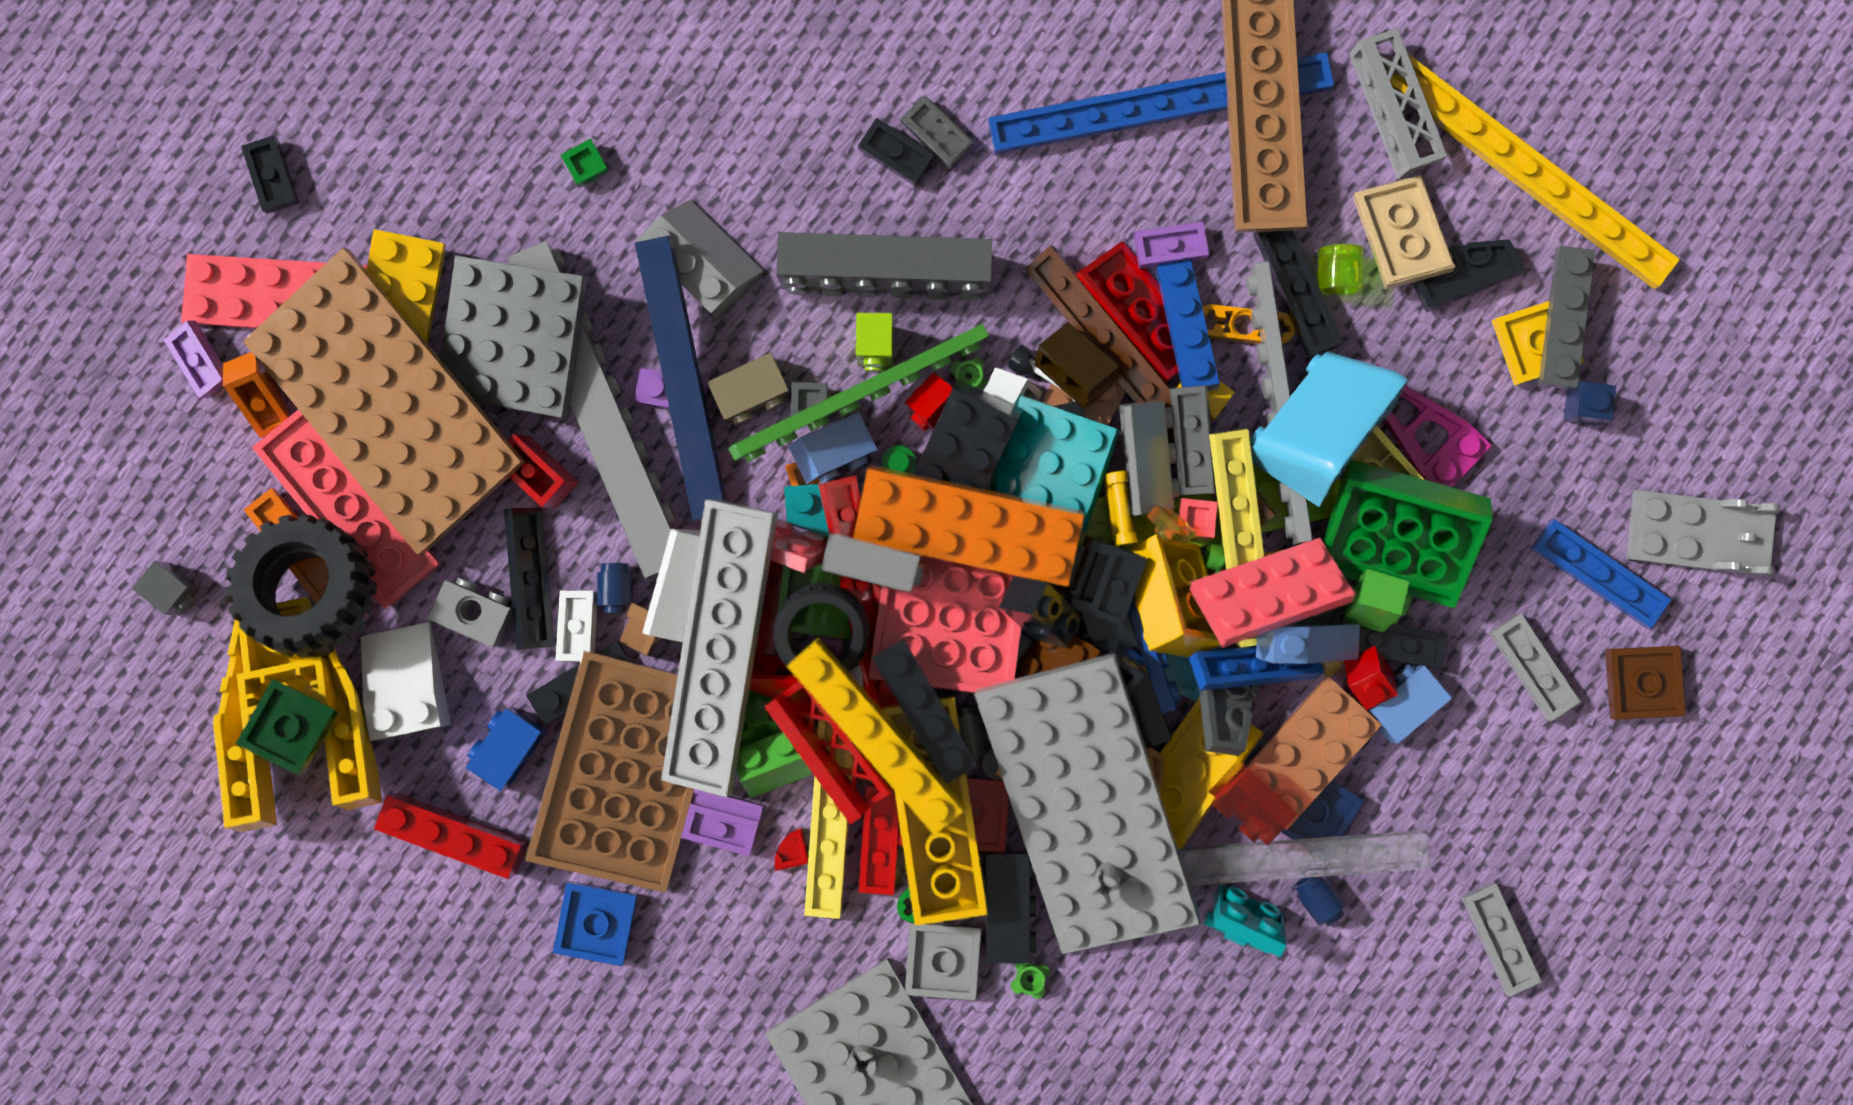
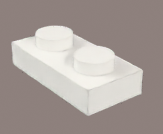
[556,591,597,662]

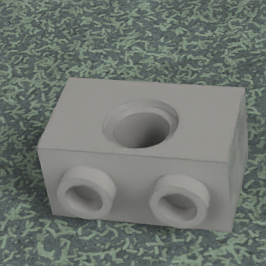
[428,577,513,648]

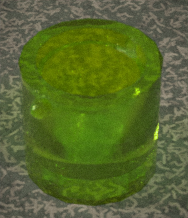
[1318,244,1364,295]

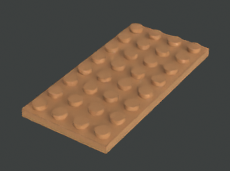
[243,247,526,555]

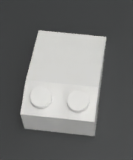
[361,622,451,741]

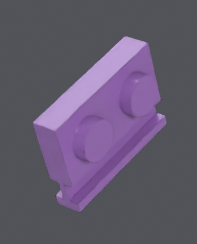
[681,789,764,856]

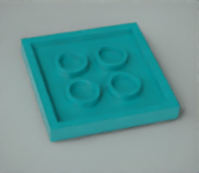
[989,396,1121,531]

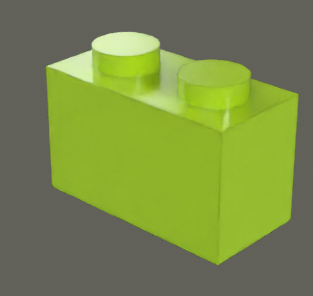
[856,313,893,373]

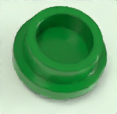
[881,446,916,474]

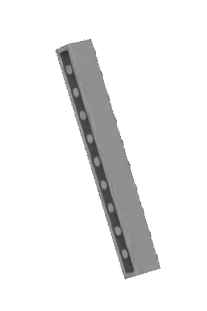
[507,241,676,580]

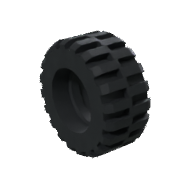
[225,514,377,658]

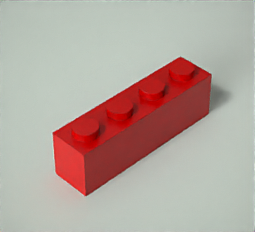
[374,793,529,879]

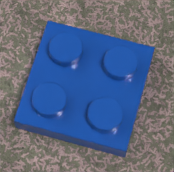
[553,881,638,966]

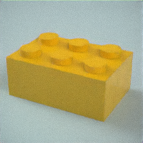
[1128,534,1221,658]

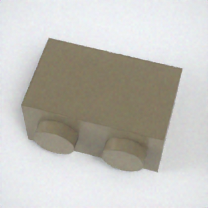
[707,353,791,426]

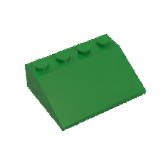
[1323,459,1493,608]

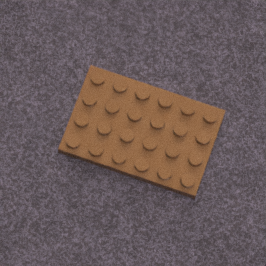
[525,650,694,893]

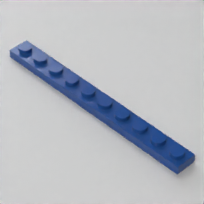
[988,52,1334,155]

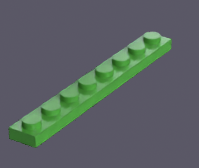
[728,324,989,463]

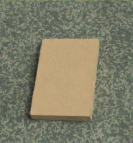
[1353,175,1455,290]

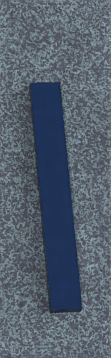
[635,236,727,521]

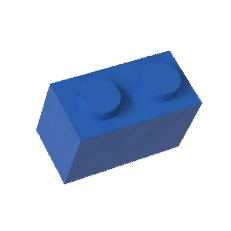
[465,707,548,792]

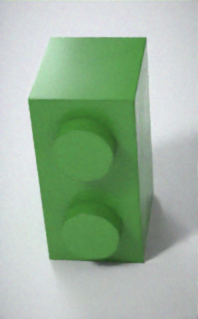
[1342,569,1412,633]

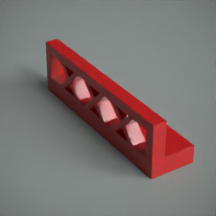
[765,680,891,824]

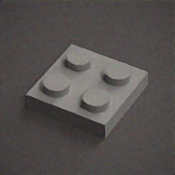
[905,922,981,1001]

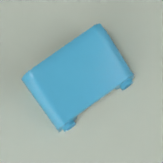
[1250,351,1409,507]

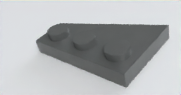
[1199,685,1259,756]

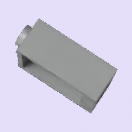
[820,534,924,592]

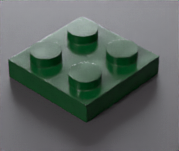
[235,679,339,777]

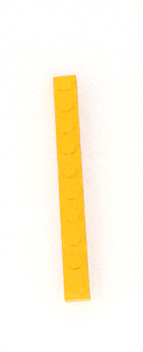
[1386,54,1680,289]

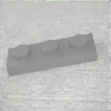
[1488,613,1580,721]
[1461,882,1542,997]

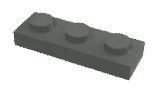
[1170,385,1216,495]

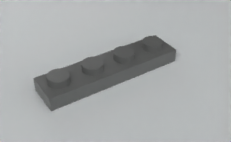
[1538,245,1595,390]

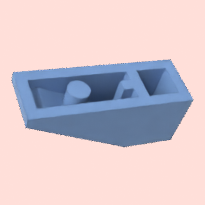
[1256,623,1360,664]

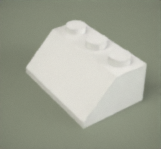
[643,529,701,642]

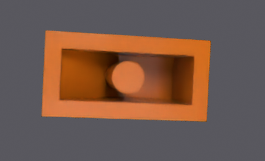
[223,352,290,438]

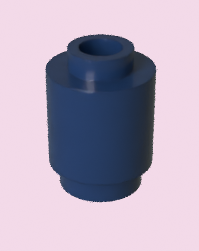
[597,563,632,613]
[1294,870,1346,926]

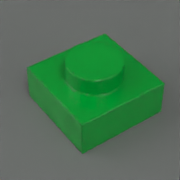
[560,138,609,188]

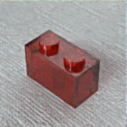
[1208,760,1297,846]

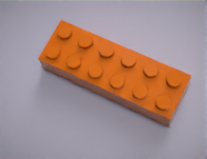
[853,465,1084,586]

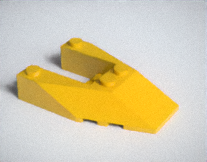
[213,597,383,833]

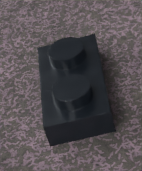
[858,117,935,187]
[241,135,300,214]

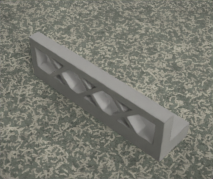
[1349,28,1447,180]

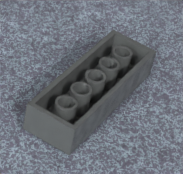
[776,232,992,301]

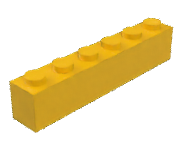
[788,638,963,835]

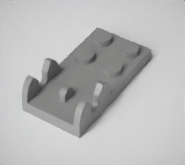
[1626,490,1781,577]

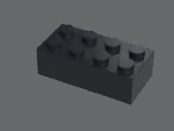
[913,379,1023,490]

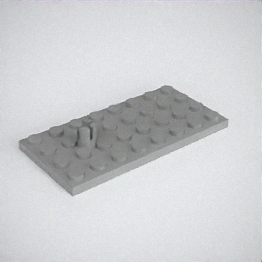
[974,653,1200,954]
[765,958,974,1105]

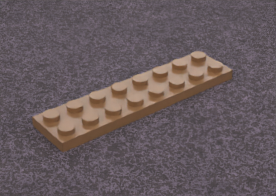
[1221,0,1307,233]

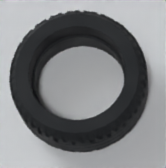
[773,583,870,672]

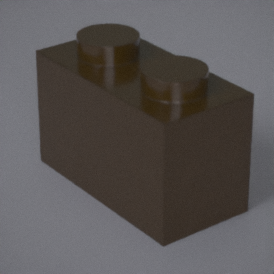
[1034,322,1119,409]

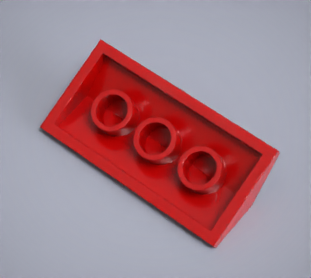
[1076,241,1179,381]

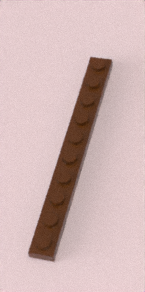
[1025,245,1277,527]

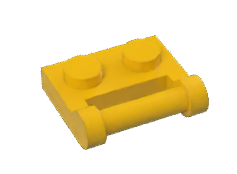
[1103,471,1138,547]

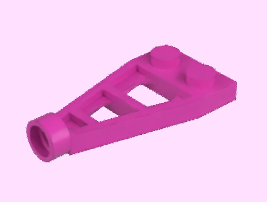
[1376,364,1492,487]

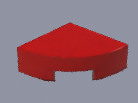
[774,827,809,871]

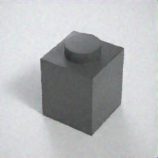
[132,561,200,616]

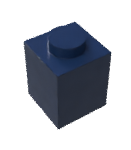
[1563,381,1616,426]

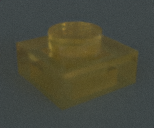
[1147,505,1196,543]

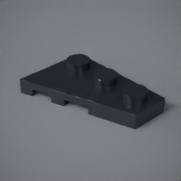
[1412,239,1525,313]

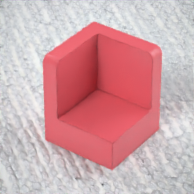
[1173,498,1218,541]

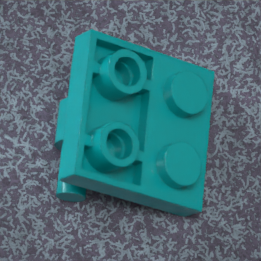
[1202,884,1287,957]

